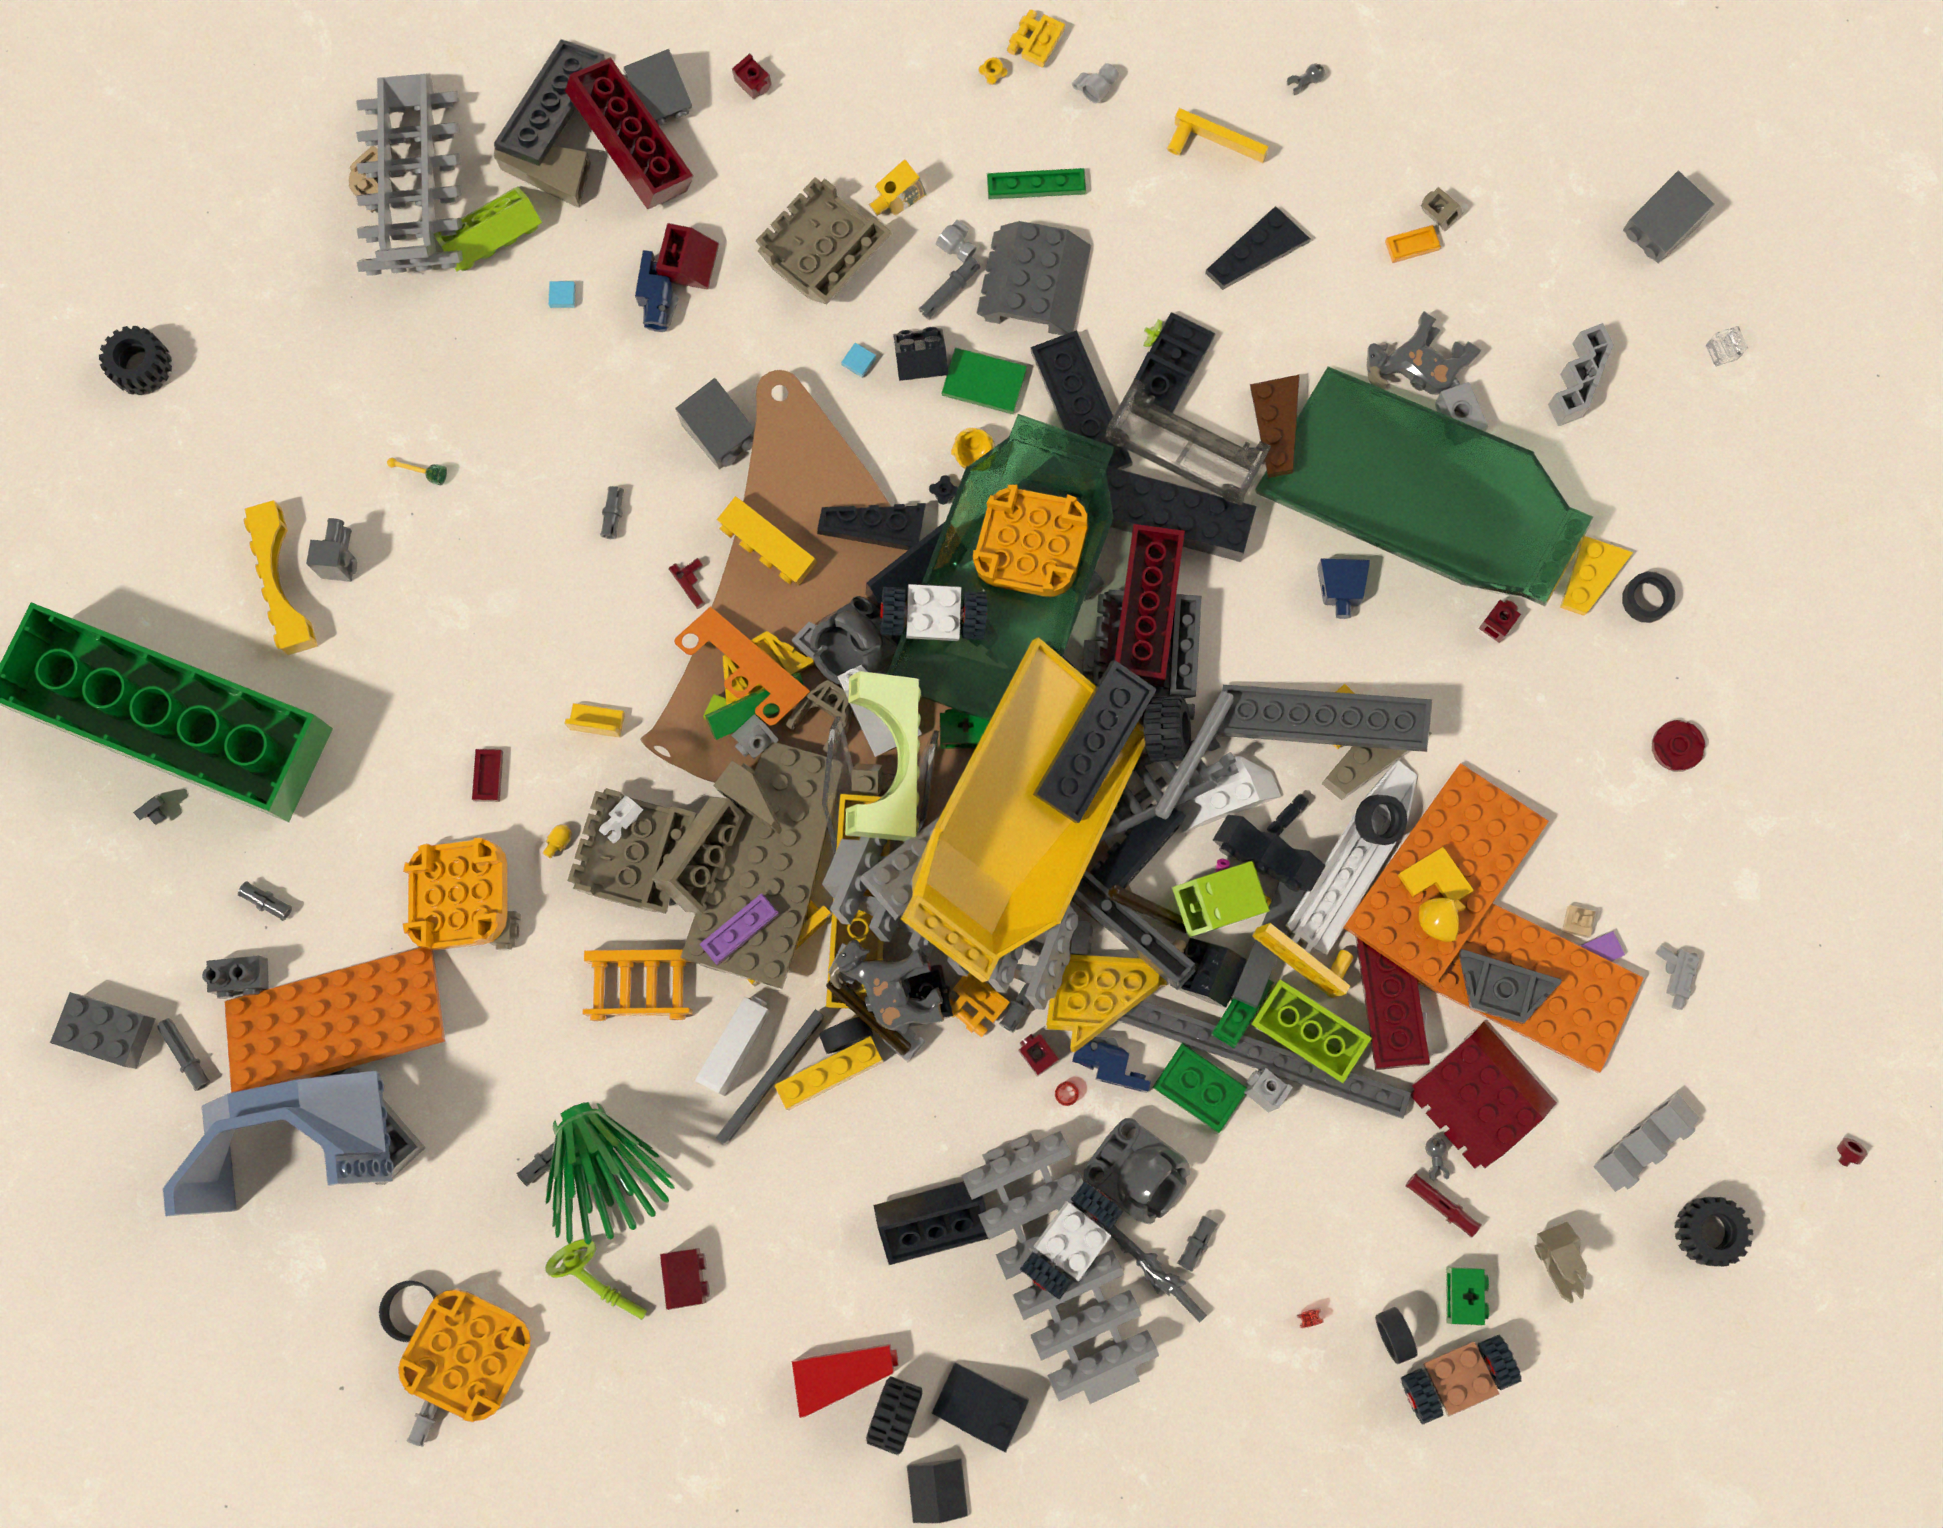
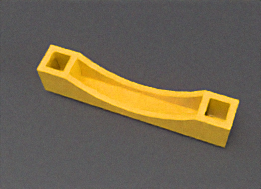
[243,500,318,655]

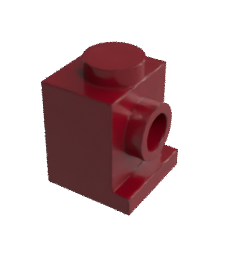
[732,53,772,100]
[1478,600,1521,643]
[1018,1034,1059,1077]

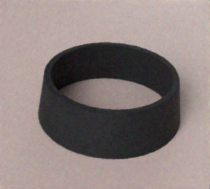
[379,1281,437,1342]

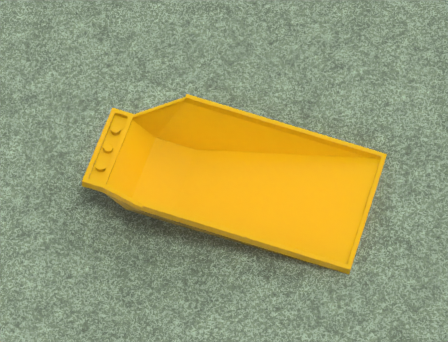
[901,637,1145,982]

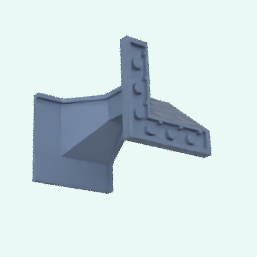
[163,1071,394,1217]

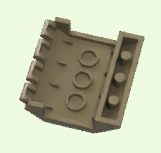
[755,177,892,305]
[567,788,697,914]

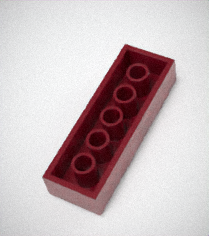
[565,57,694,210]
[1115,524,1185,687]

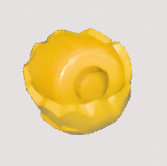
[951,428,995,472]

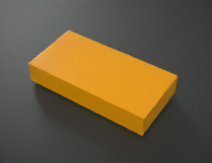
[1385,225,1441,263]

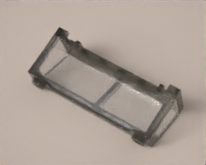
[1105,379,1271,506]

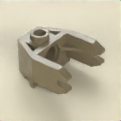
[786,680,852,755]
[1534,1222,1587,1303]

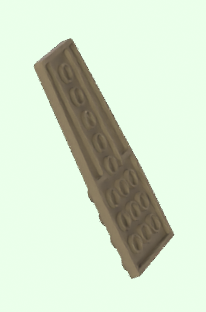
[681,742,842,989]

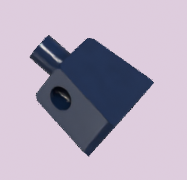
[1317,558,1370,619]

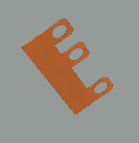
[674,606,810,725]

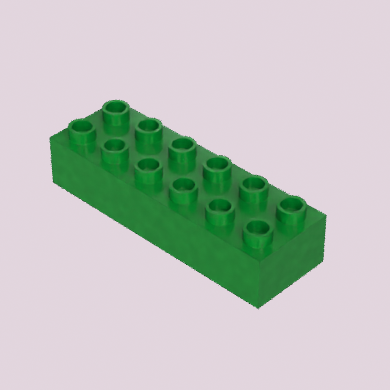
[0,602,333,823]

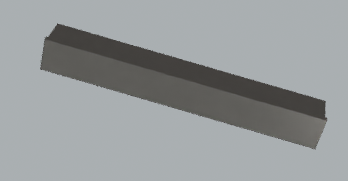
[1072,870,1196,991]

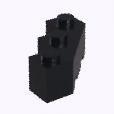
[1213,814,1326,892]

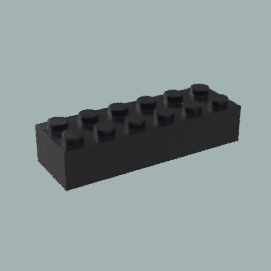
[1094,467,1257,562]

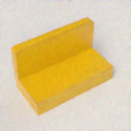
[565,703,625,738]

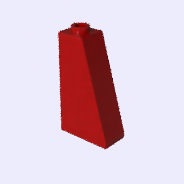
[792,1344,899,1418]

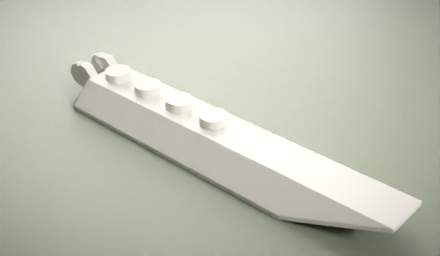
[1286,760,1417,955]

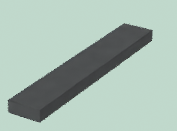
[1232,881,1305,1008]
[716,1009,825,1144]

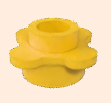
[979,57,1007,85]

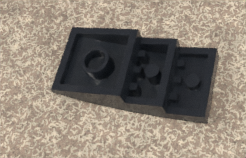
[1125,312,1215,419]

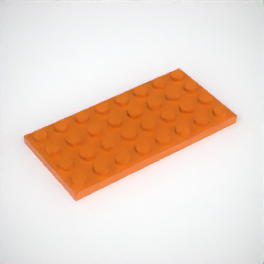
[1343,763,1549,989]
[1417,903,1644,1073]
[224,947,445,1093]

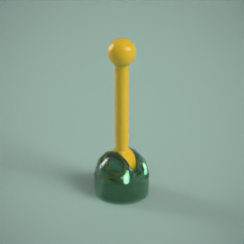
[387,458,447,486]

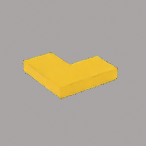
[1398,847,1474,901]

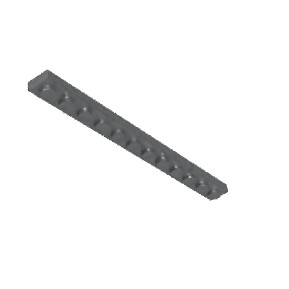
[1117,1001,1411,1119]

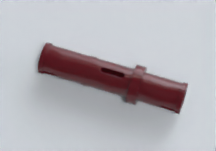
[1405,1173,1482,1238]

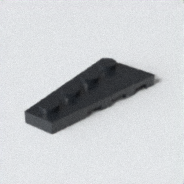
[1205,206,1311,290]
[817,503,926,550]

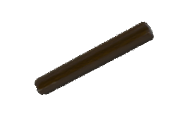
[1108,885,1187,934]
[826,980,912,1056]

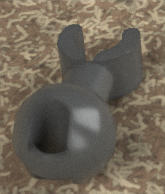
[1287,63,1325,95]
[1425,1137,1449,1181]

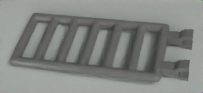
[1099,733,1239,843]

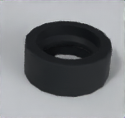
[1622,571,1675,623]
[1355,794,1408,845]
[819,1017,873,1054]
[1375,1307,1418,1365]

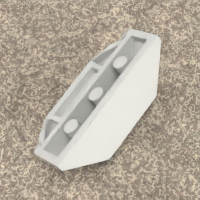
[1175,756,1281,832]

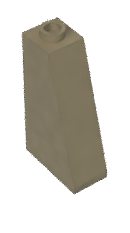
[494,146,591,207]

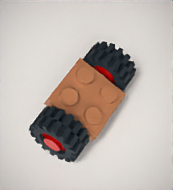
[1401,1335,1522,1425]

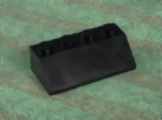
[865,520,965,609]
[1090,803,1187,890]
[873,1181,988,1265]

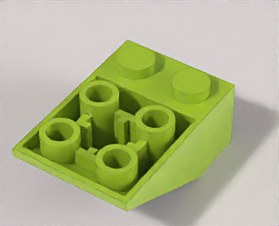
[1172,861,1270,938]

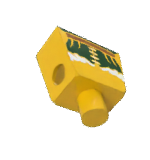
[869,159,927,216]

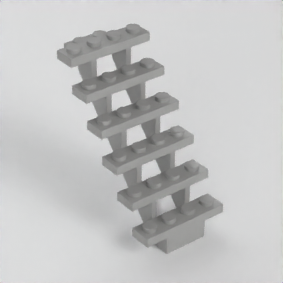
[356,73,463,276]
[822,837,1079,1010]
[961,1131,1159,1404]

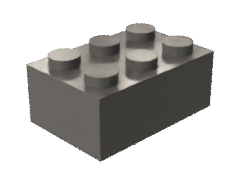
[50,992,156,1069]

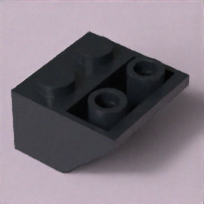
[893,327,949,381]
[1170,938,1247,1008]

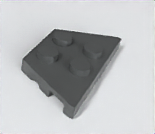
[1459,949,1562,1024]

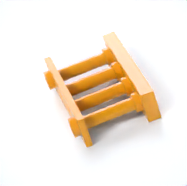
[583,949,693,1021]

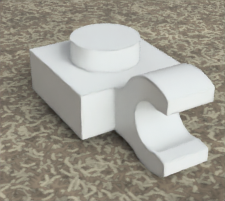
[599,795,643,843]

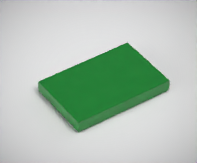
[941,347,1027,415]
[1152,1043,1247,1133]

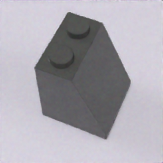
[623,48,692,126]
[1623,170,1715,263]
[675,378,755,470]

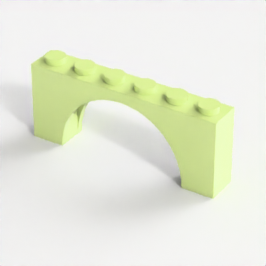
[845,671,921,841]

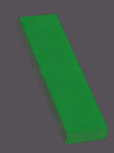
[987,168,1086,200]
[705,672,805,740]

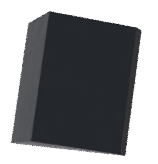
[907,1458,968,1523]

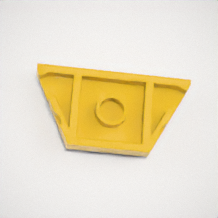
[723,631,814,705]

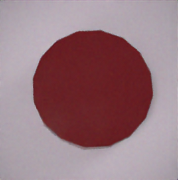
[1652,720,1705,772]

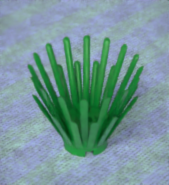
[546,1102,675,1245]

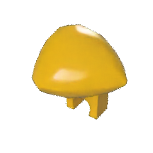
[1418,898,1466,942]

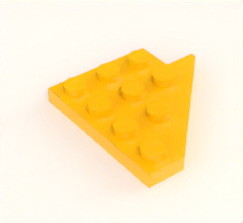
[1046,954,1160,1052]

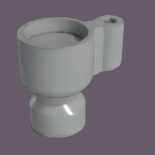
[1072,63,1119,103]
[936,220,976,263]

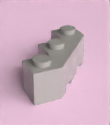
[1548,323,1614,427]
[1593,1093,1699,1192]

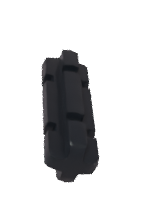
[1267,793,1309,835]

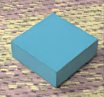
[548,281,576,308]
[841,343,876,378]

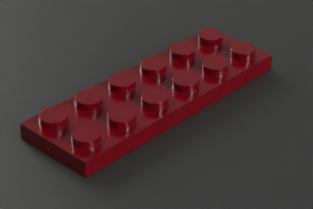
[1353,912,1430,1070]

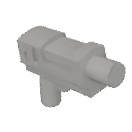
[1655,945,1699,1010]

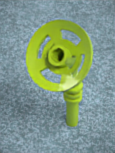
[545,1239,648,1320]

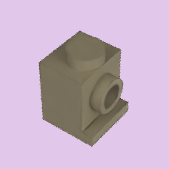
[1421,187,1463,231]
[490,911,521,950]

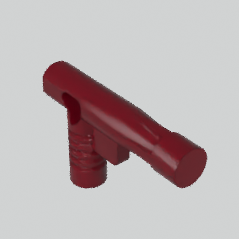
[669,558,705,609]

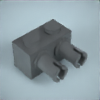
[306,518,357,582]
[202,956,269,999]

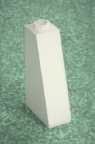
[837,665,921,757]
[695,996,770,1096]

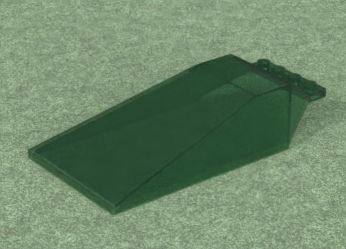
[1255,366,1593,607]
[887,414,1114,722]

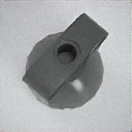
[810,596,910,685]
[1084,1118,1191,1224]

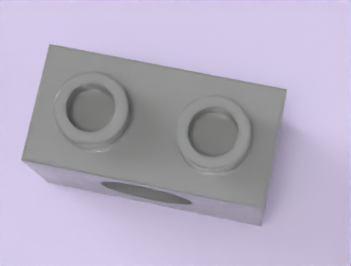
[1435,382,1488,445]

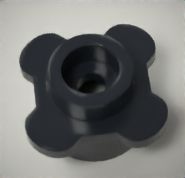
[929,475,959,505]

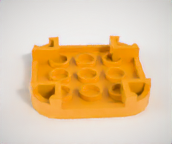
[973,485,1088,597]
[402,837,507,950]
[398,1289,531,1422]

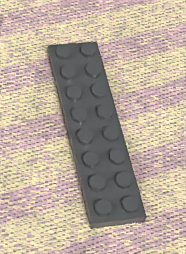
[1216,684,1432,752]

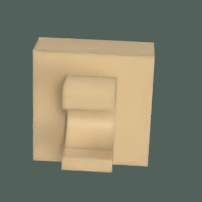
[1562,905,1596,938]

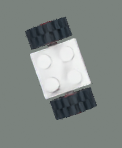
[880,584,987,641]
[1019,1182,1124,1300]

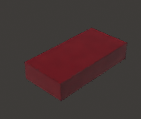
[472,749,503,802]

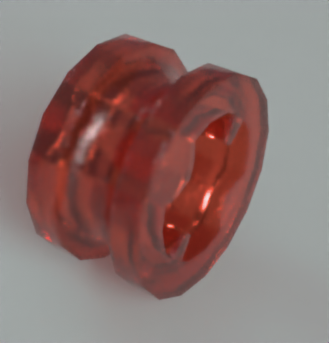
[1055,1082,1079,1106]
[1297,1308,1324,1328]

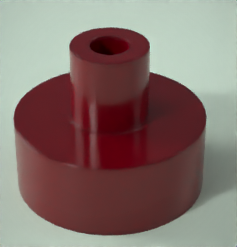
[1837,1138,1868,1167]

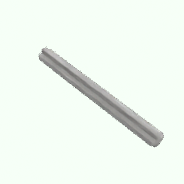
[1155,691,1233,819]

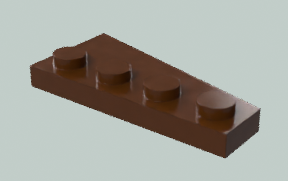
[1250,375,1300,478]

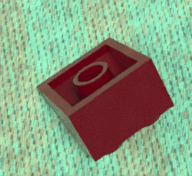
[660,1248,710,1310]

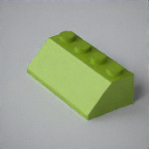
[434,186,542,272]
[1251,979,1372,1083]

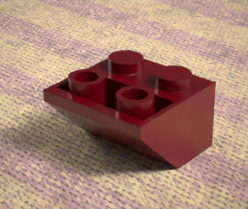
[656,223,719,290]

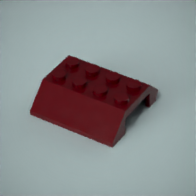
[1410,1021,1556,1169]

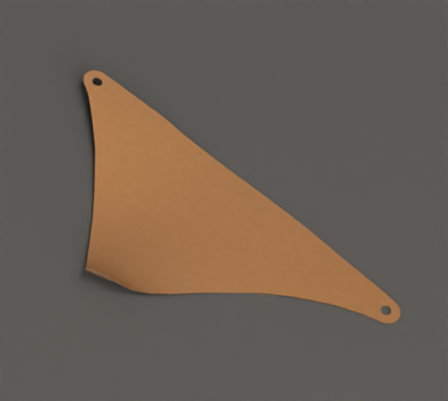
[640,370,1132,923]

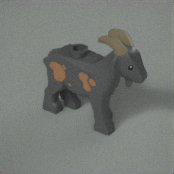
[1367,311,1481,395]
[830,940,944,1034]

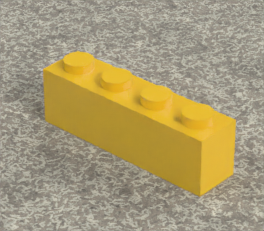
[716,496,818,586]
[774,1036,884,1111]

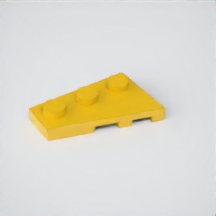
[1560,536,1633,616]

